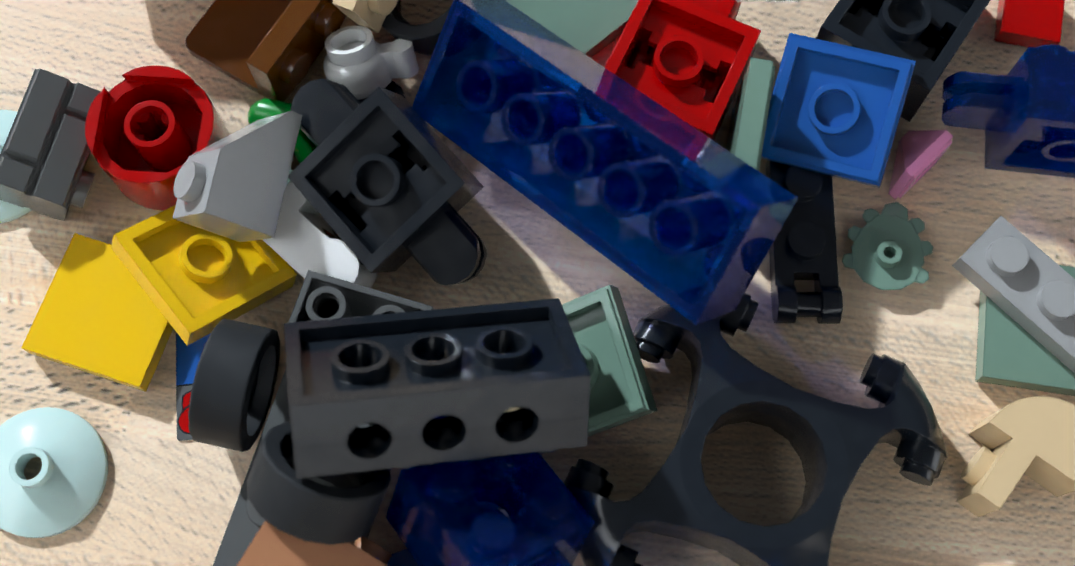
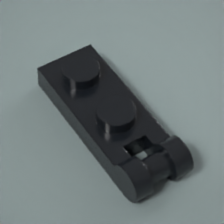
[765,160,843,324]

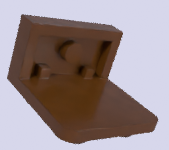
[185,0,347,102]

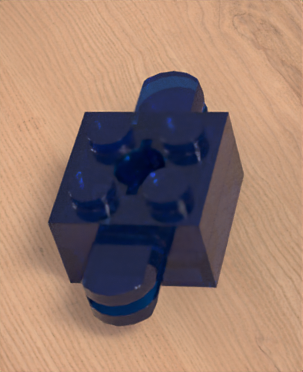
[942,44,1075,178]
[386,415,595,566]

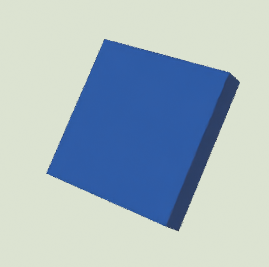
[761,33,916,188]

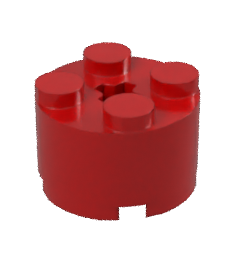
[85,66,229,210]

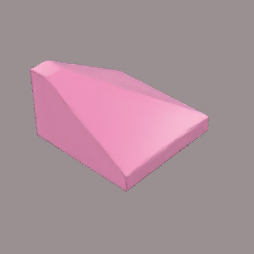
[888,130,953,199]

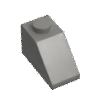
[172,111,303,242]

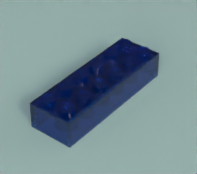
[412,0,798,325]

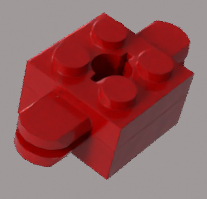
[593,0,761,190]

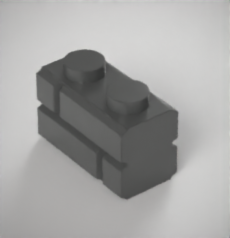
[0,68,101,220]

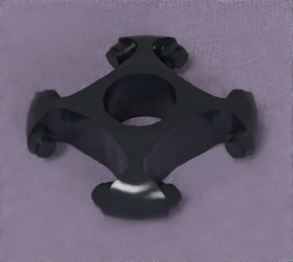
[562,287,947,566]

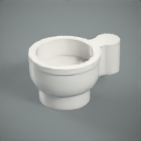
[323,25,419,100]

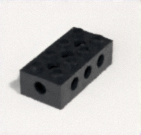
[284,298,591,479]

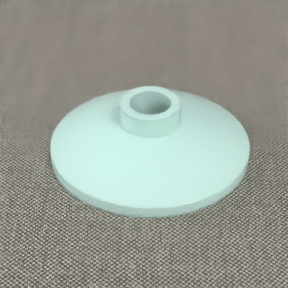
[0,407,108,538]

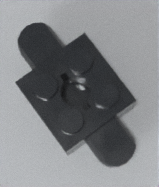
[816,0,990,122]
[288,79,487,285]

